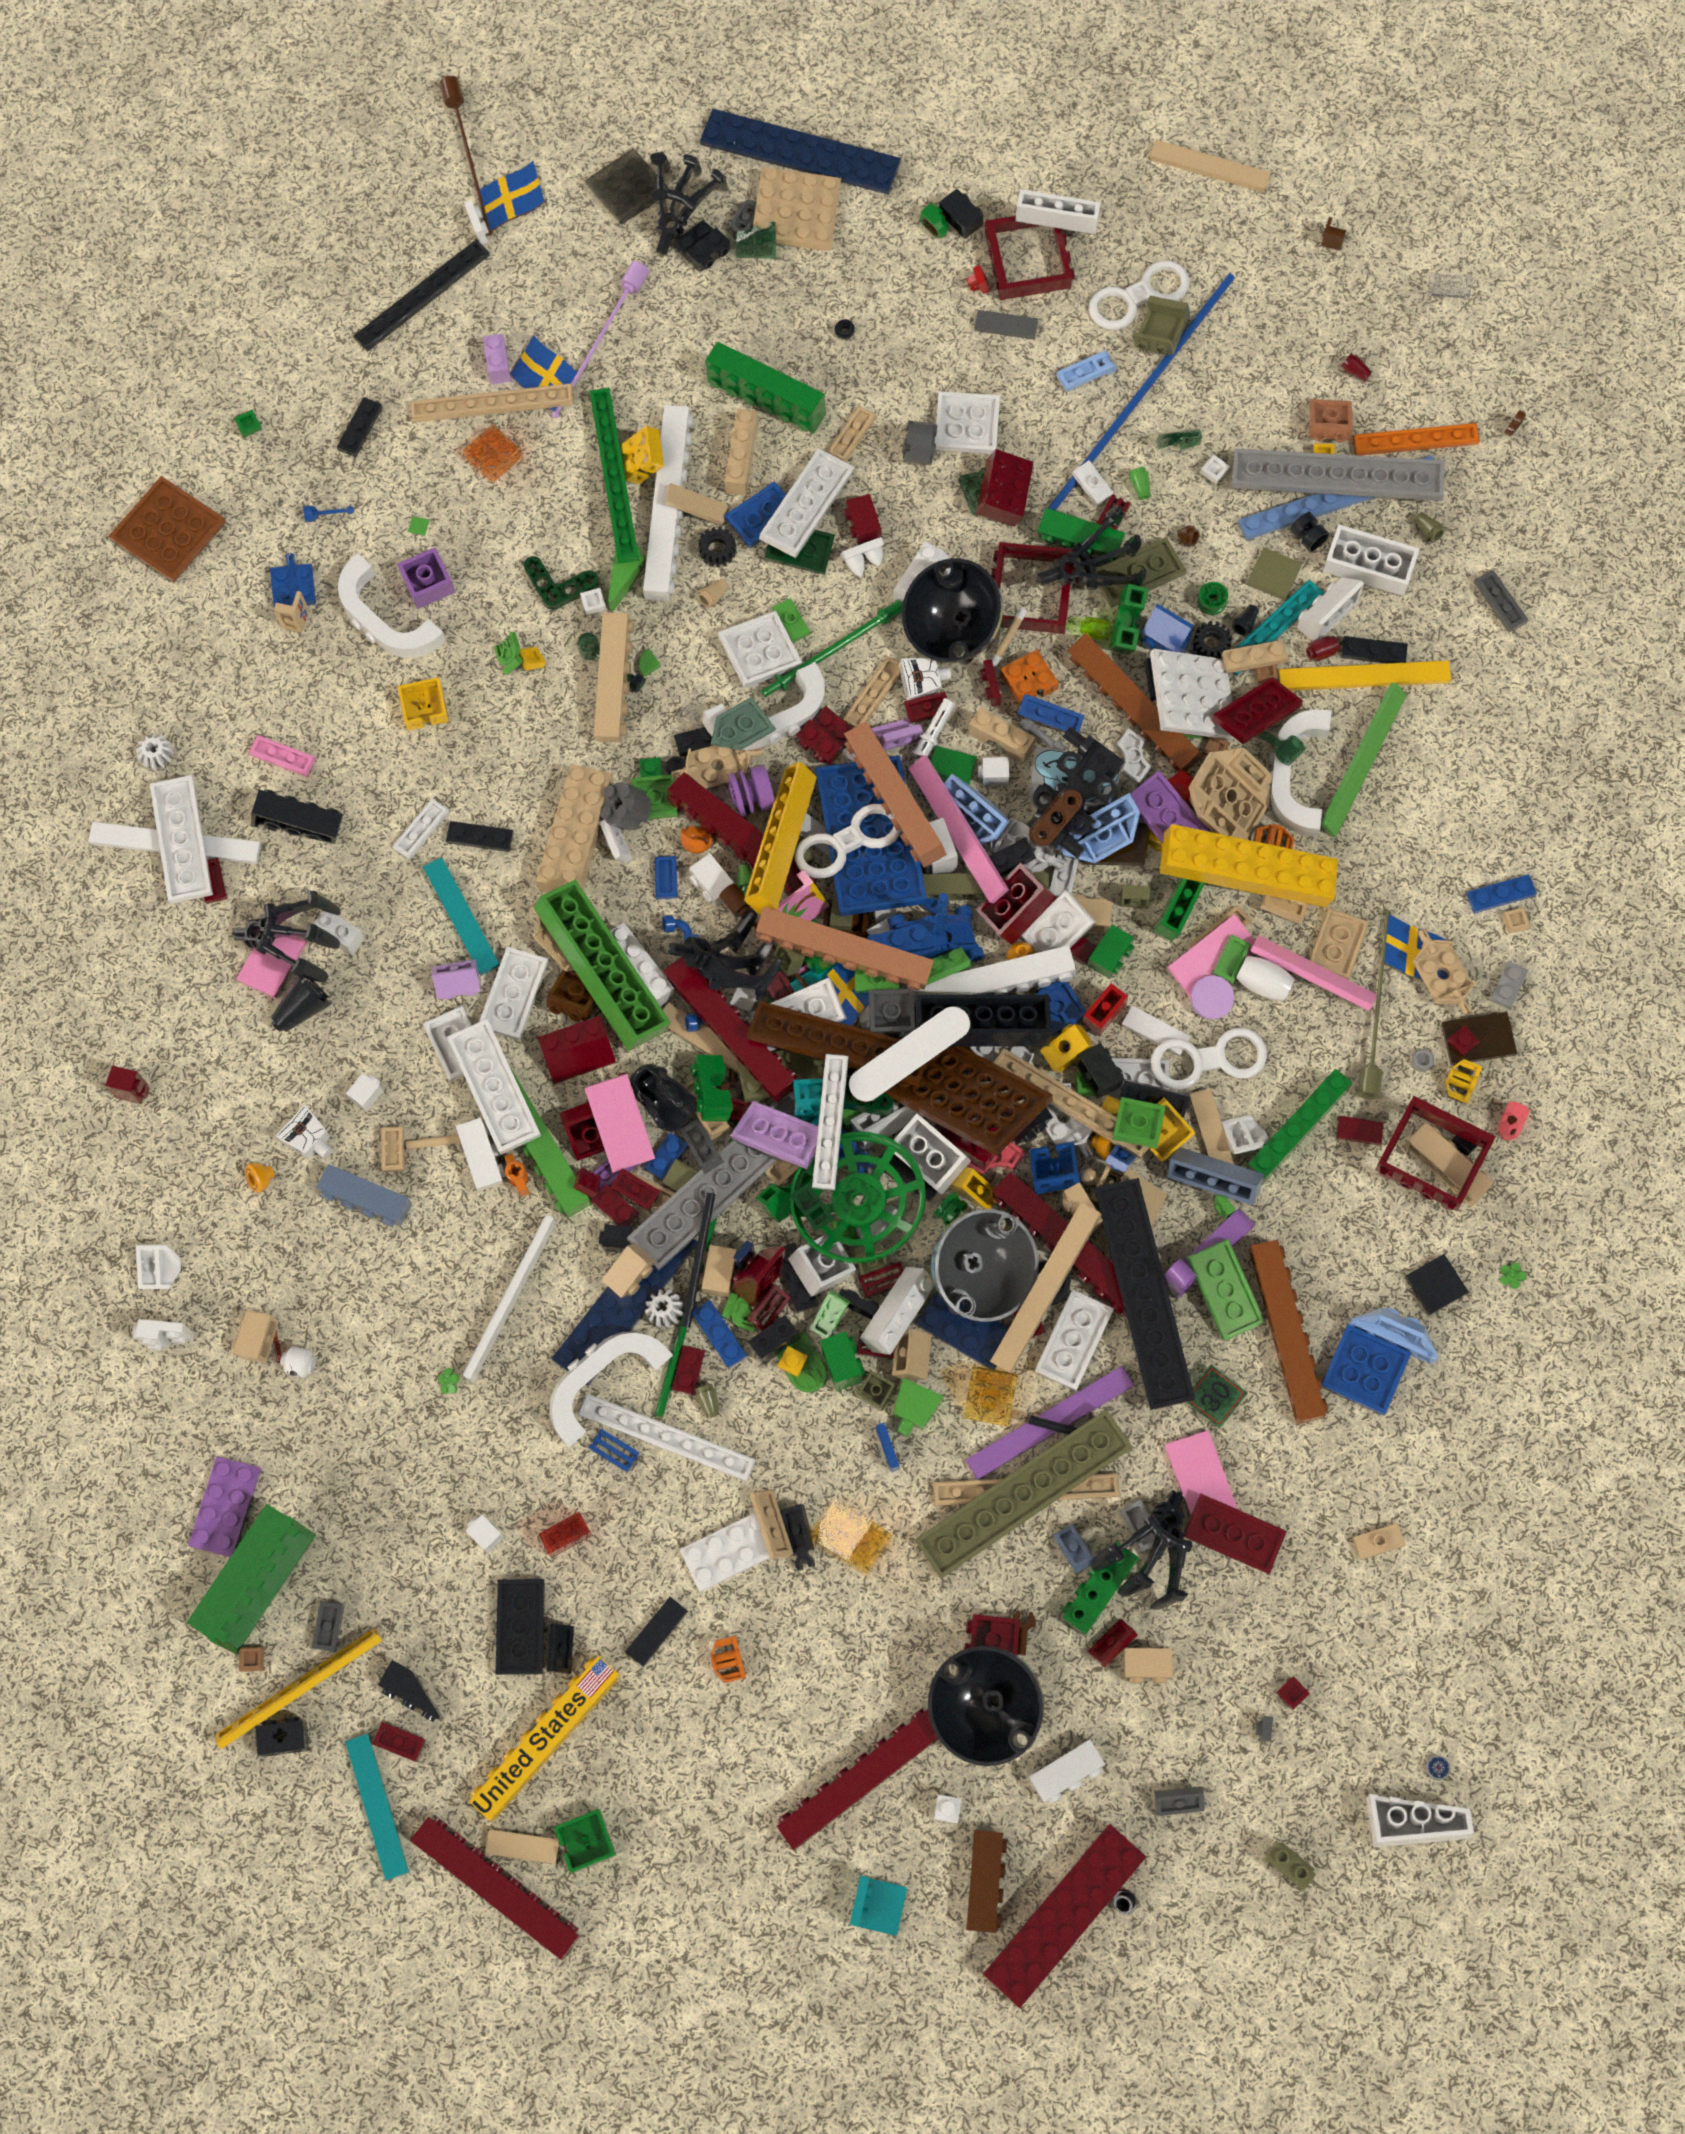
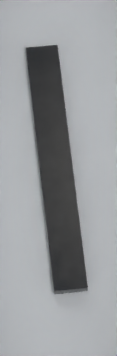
[354,239,490,352]

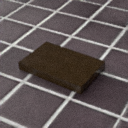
[1080,823,1150,866]
[1441,1012,1517,1066]

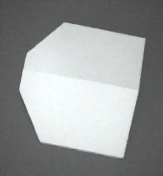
[1221,1115,1269,1154]
[136,1244,181,1289]

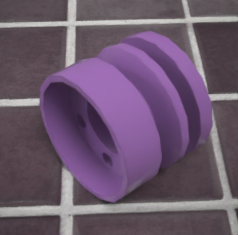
[728,764,775,817]

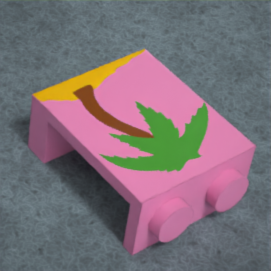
[777,870,830,921]

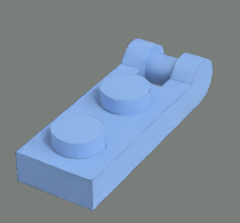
[1057,351,1117,392]

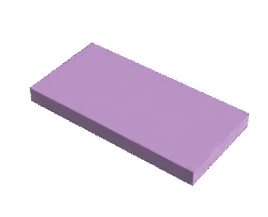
[730,1101,818,1169]

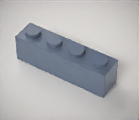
[1167,1147,1264,1205]
[316,1164,412,1227]

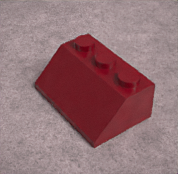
[976,862,1057,945]
[537,1016,616,1084]
[559,1102,605,1161]

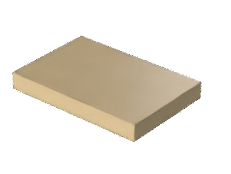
[1309,907,1370,980]

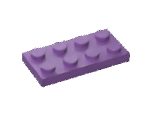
[1131,770,1210,844]
[188,1456,262,1557]

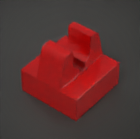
[966,265,991,294]

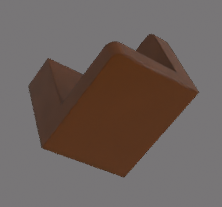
[1321,217,1346,251]

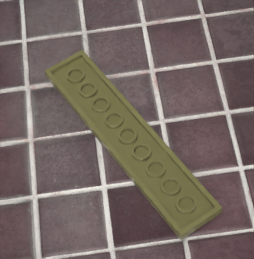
[915,1409,1133,1579]

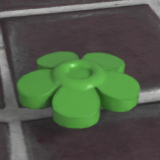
[1500,1263,1526,1289]
[438,1368,459,1394]

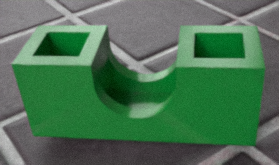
[1109,584,1149,654]
[690,1055,733,1122]

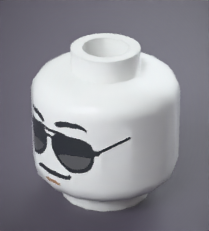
[280,1346,316,1378]

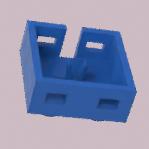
[1029,1141,1081,1194]

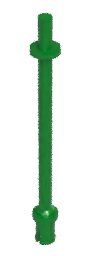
[761,600,902,698]

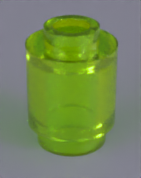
[1080,617,1111,640]

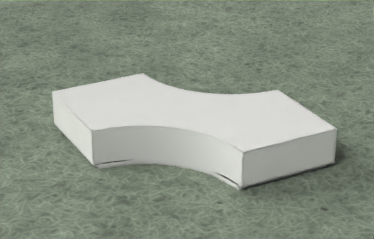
[1116,728,1151,785]

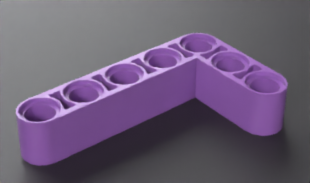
[1164,1208,1256,1299]

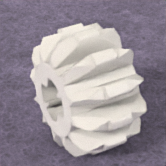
[136,733,173,771]
[645,1289,683,1328]

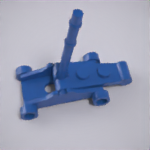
[867,893,985,962]

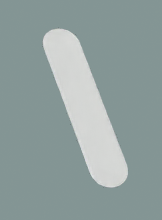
[849,1007,970,1101]

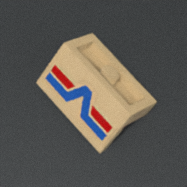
[274,591,309,633]

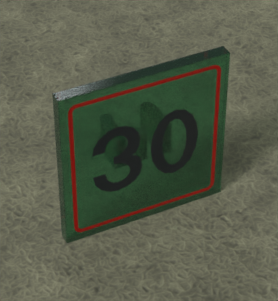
[1186,1365,1248,1429]

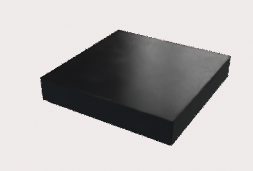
[1405,1254,1469,1316]

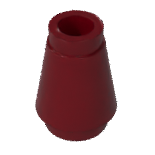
[1341,353,1372,382]

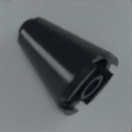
[271,976,332,1032]

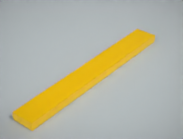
[1278,661,1451,691]
[215,1627,382,1749]

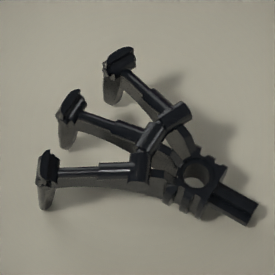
[650,152,729,256]
[1037,506,1146,590]
[232,889,341,982]
[668,909,782,1000]
[1091,1490,1192,1610]

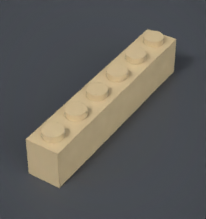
[594,612,634,743]

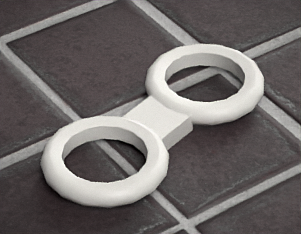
[1089,260,1189,330]
[795,804,902,878]
[1151,1028,1267,1090]

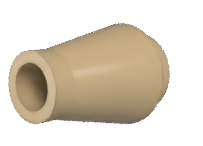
[698,579,729,608]

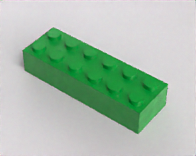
[705,341,826,434]

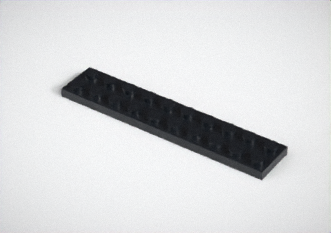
[1094,1178,1196,1411]

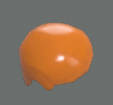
[681,825,713,854]

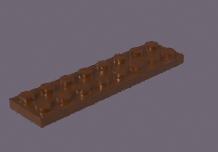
[746,1001,927,1087]

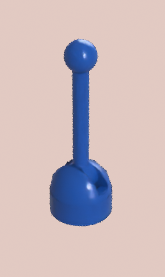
[303,505,354,523]

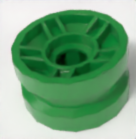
[1197,582,1228,615]
[934,1192,968,1227]

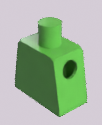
[893,1378,943,1437]

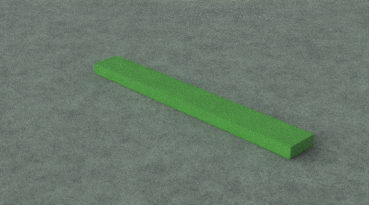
[1321,683,1406,837]

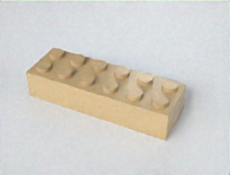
[536,764,614,892]

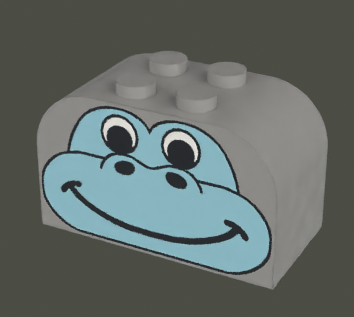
[1030,747,1121,819]

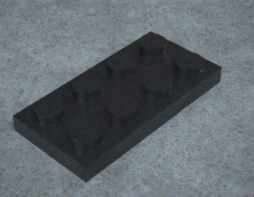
[495,1579,545,1675]

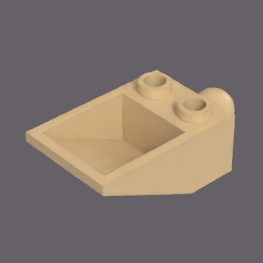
[1080,1163,1167,1227]

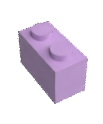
[483,334,511,385]
[432,959,481,1000]

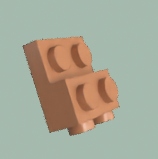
[1309,399,1353,443]

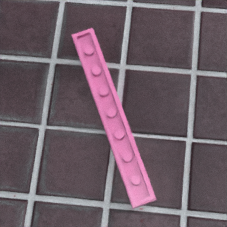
[908,755,1009,903]

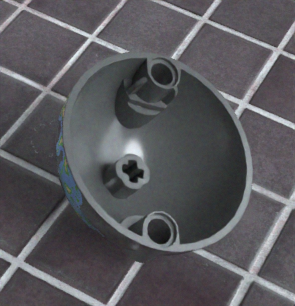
[931,1209,1039,1322]

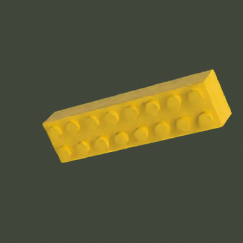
[1159,824,1338,908]

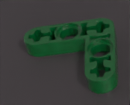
[524,556,599,610]
[843,1067,894,1116]

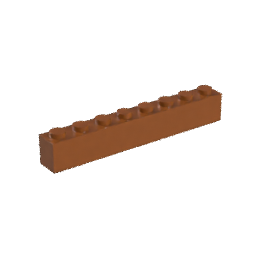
[1067,633,1203,772]
[1249,1239,1328,1425]

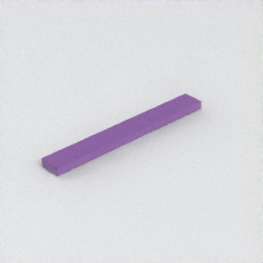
[966,1366,1134,1480]

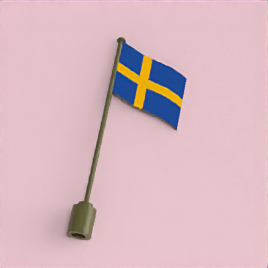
[1358,910,1448,1100]

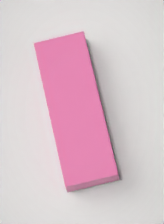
[249,735,316,777]

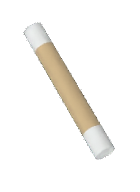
[992,607,1027,667]

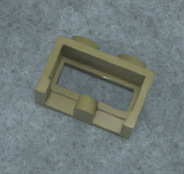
[1262,1841,1316,1892]

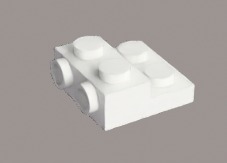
[132,1319,194,1351]

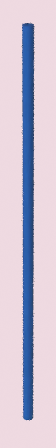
[1048,273,1235,511]

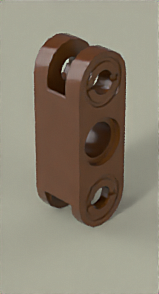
[1029,789,1082,846]

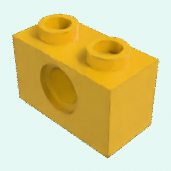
[1040,1024,1095,1073]

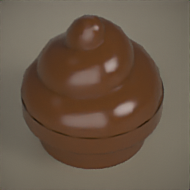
[1177,525,1200,547]

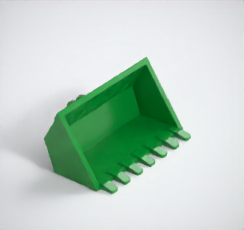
[186,1504,316,1655]

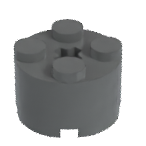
[903,420,937,465]
[600,782,651,831]

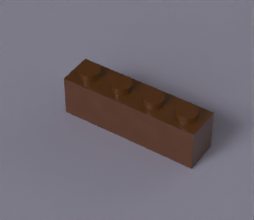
[966,1830,1007,1933]

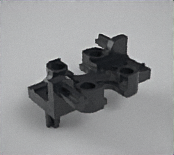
[1027,727,1126,859]

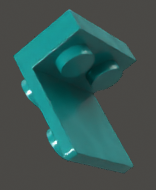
[793,1078,823,1125]
[849,1875,907,1936]

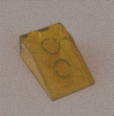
[811,1499,893,1577]

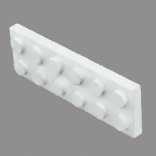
[759,448,854,558]
[150,775,213,904]
[447,1019,541,1155]

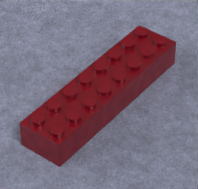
[983,1824,1147,2009]

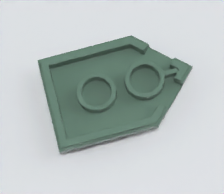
[711,697,776,751]

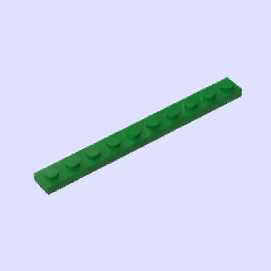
[589,387,639,564]

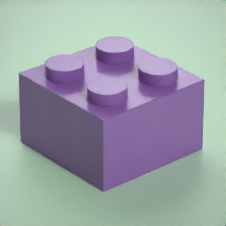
[397,547,456,609]

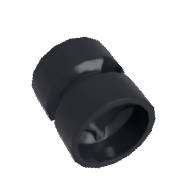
[1290,512,1330,552]

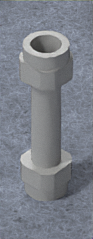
[1019,718,1066,751]

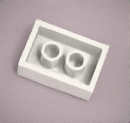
[894,1114,971,1195]

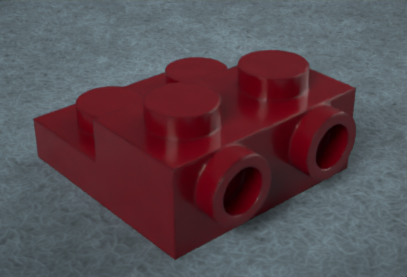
[796,706,853,765]
[964,1614,1020,1655]

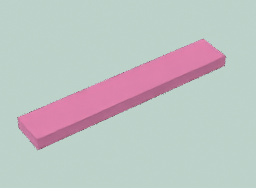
[1251,935,1377,1011]

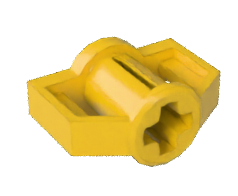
[1445,1059,1482,1104]

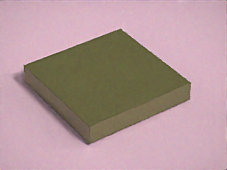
[1247,547,1302,601]

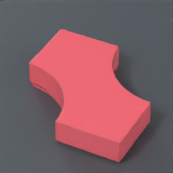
[967,1142,1026,1176]

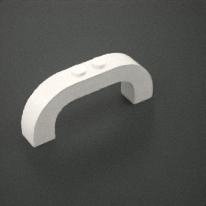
[338,553,446,658]
[702,663,825,750]
[1269,709,1331,837]
[549,1332,673,1447]

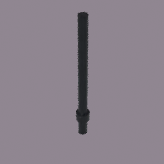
[682,1192,716,1328]

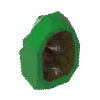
[920,203,949,238]

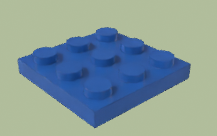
[1322,1324,1412,1416]

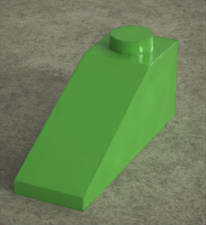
[608,546,645,611]

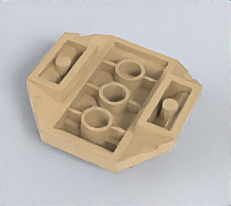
[1189,748,1272,840]

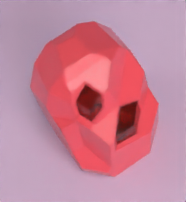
[1498,1101,1530,1141]

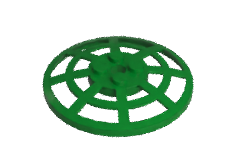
[790,1132,926,1264]

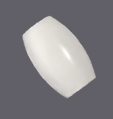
[1236,956,1295,1001]

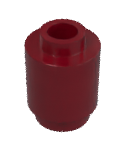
[1306,635,1340,662]

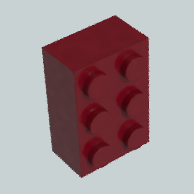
[976,449,1034,527]

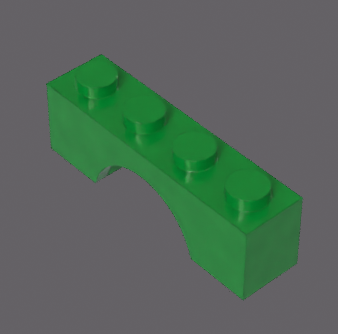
[755,1156,841,1223]

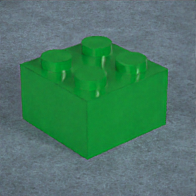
[820,1331,865,1392]

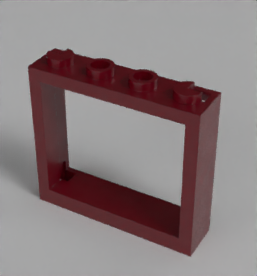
[984,216,1075,300]
[991,542,1074,634]
[1375,1096,1496,1211]

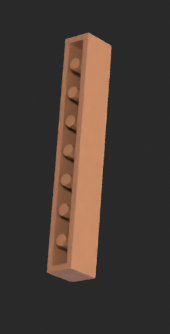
[844,721,947,867]
[755,907,934,991]

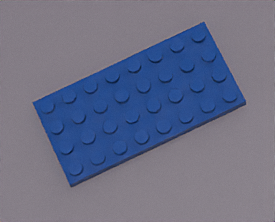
[815,755,927,916]

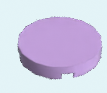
[1190,975,1234,1019]

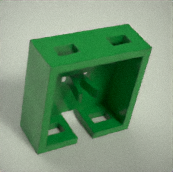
[554,1809,617,1874]

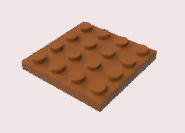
[108,476,226,583]

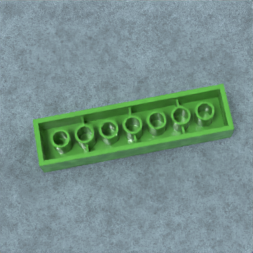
[534,879,671,1051]

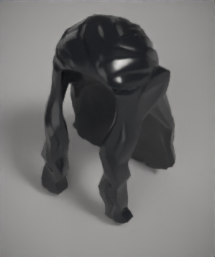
[630,1064,697,1132]

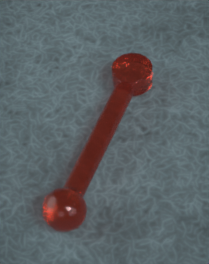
[274,1330,282,1363]

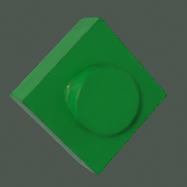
[234,410,262,438]
[639,757,662,777]

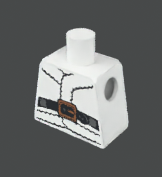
[899,658,951,701]
[276,1105,332,1159]

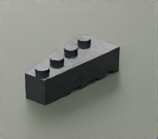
[251,789,343,844]

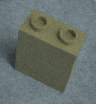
[1132,295,1190,355]

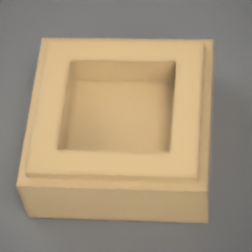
[1502,907,1531,934]

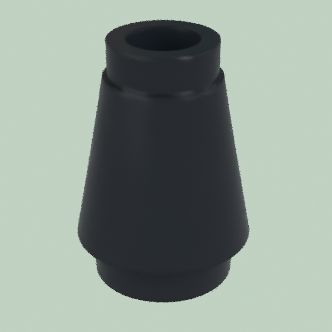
[1232,604,1259,636]

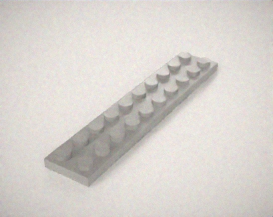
[1232,448,1445,501]
[627,1093,795,1271]

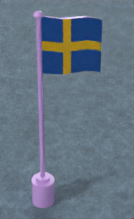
[511,261,649,418]

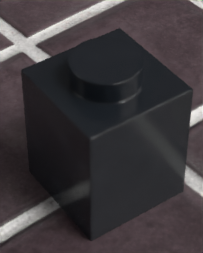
[599,1224,633,1253]

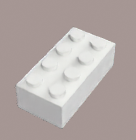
[1323,524,1420,596]

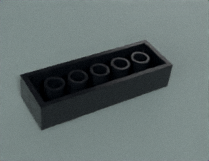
[914,995,1052,1047]

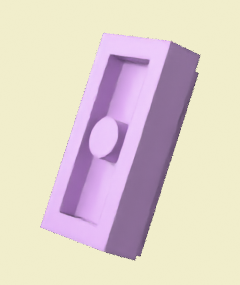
[871,718,923,751]

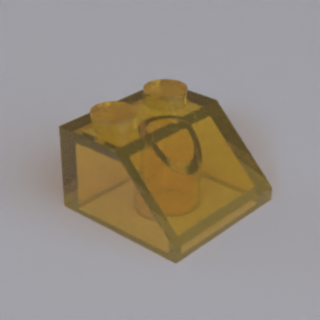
[964,1366,1018,1427]

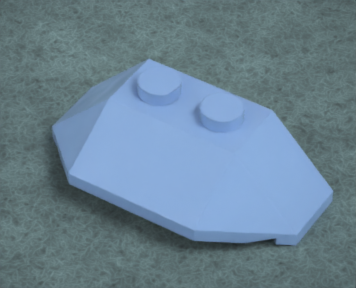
[944,774,1009,844]
[1061,793,1140,863]
[1349,1308,1438,1365]

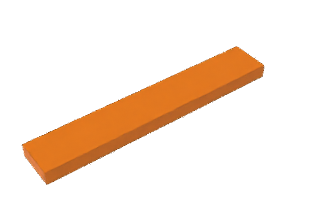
[1352,423,1480,456]

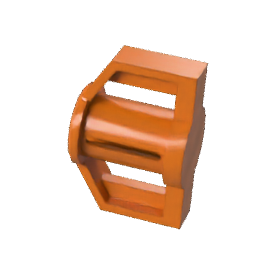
[1253,824,1295,849]
[504,1153,530,1197]
[710,1635,746,1683]

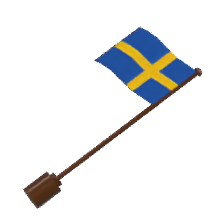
[440,76,545,236]
[719,883,869,1026]

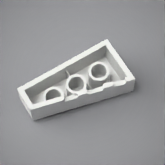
[1366,1794,1474,1848]

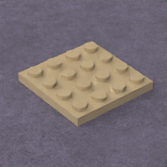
[751,167,841,251]

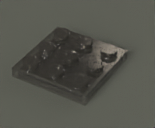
[586,148,669,225]

